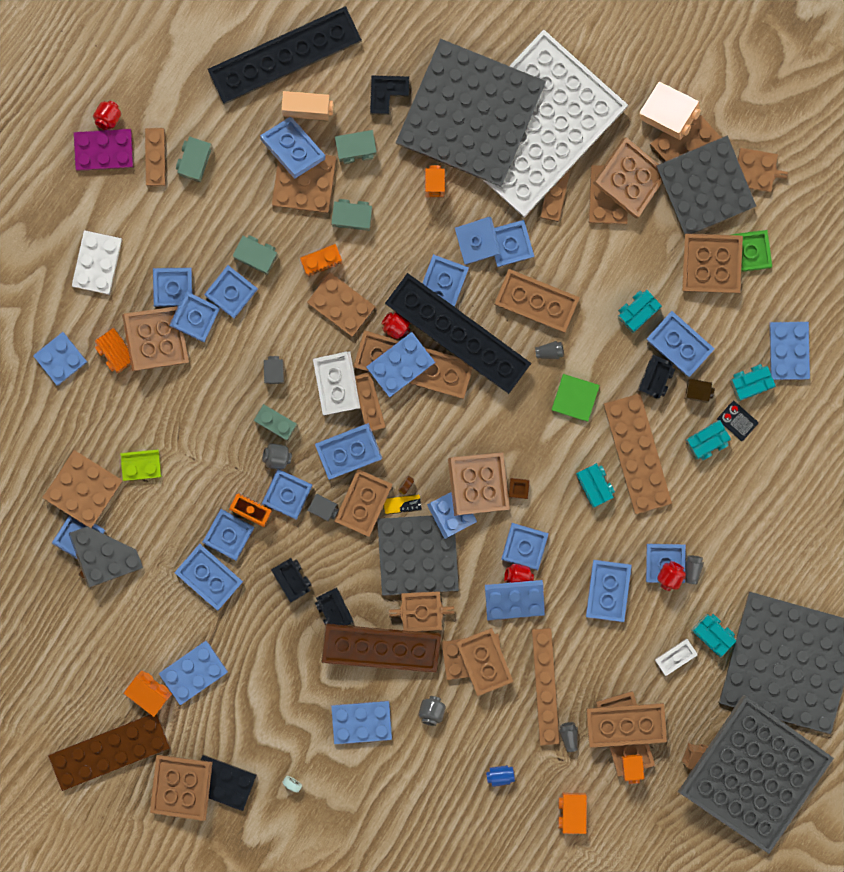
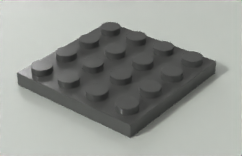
[656,135,756,235]
[377,515,459,595]

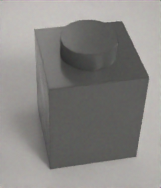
[263,356,285,384]
[308,493,339,521]

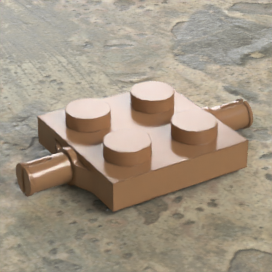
[737,148,788,192]
[389,591,455,631]

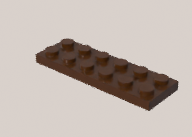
[321,624,441,673]
[48,714,171,791]

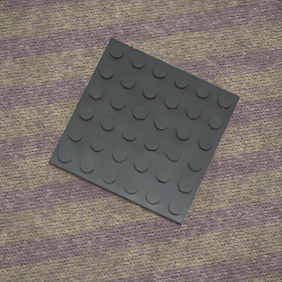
[396,38,546,187]
[718,592,844,734]
[678,695,834,854]

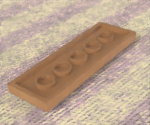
[354,330,473,399]
[603,393,672,514]

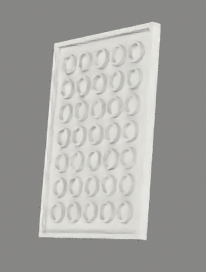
[482,30,628,218]

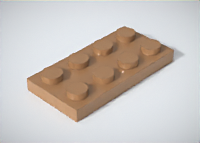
[494,269,580,333]
[596,691,655,777]
[586,703,667,748]

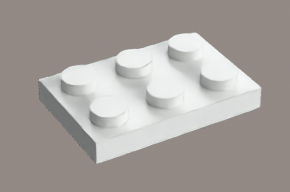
[72,230,122,295]
[313,351,360,415]

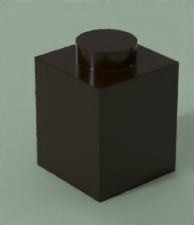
[684,379,715,403]

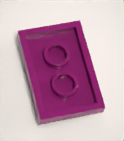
[74,129,134,171]

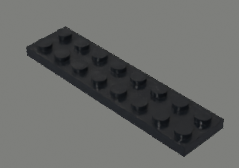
[208,6,362,105]
[385,273,532,395]

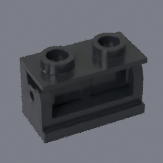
[637,355,675,400]
[271,558,312,603]
[315,587,354,625]

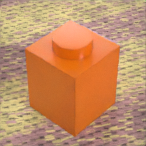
[621,754,644,784]

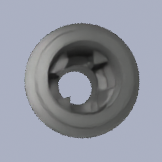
[535,341,564,359]
[685,555,704,584]
[559,722,578,752]

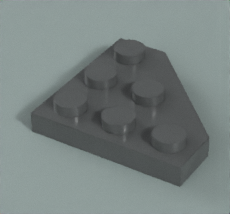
[69,526,143,588]

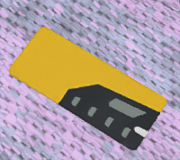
[384,494,422,514]

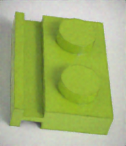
[120,449,162,481]

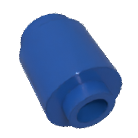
[486,765,515,787]

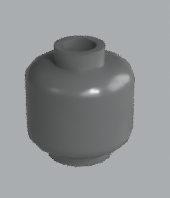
[262,443,292,470]
[418,696,446,726]

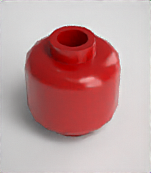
[93,101,121,130]
[381,312,411,340]
[657,561,686,591]
[504,564,534,583]

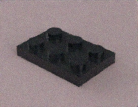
[201,754,257,811]

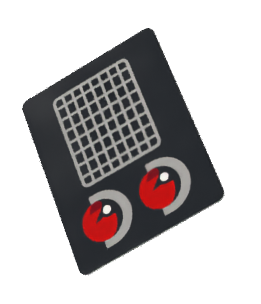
[717,400,759,441]

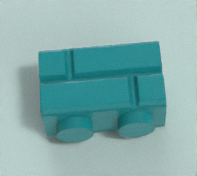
[618,290,662,333]
[730,364,776,402]
[685,420,731,461]
[575,463,615,508]
[691,614,737,657]

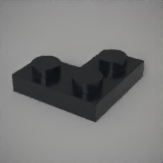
[370,75,409,115]

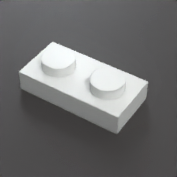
[655,639,698,676]

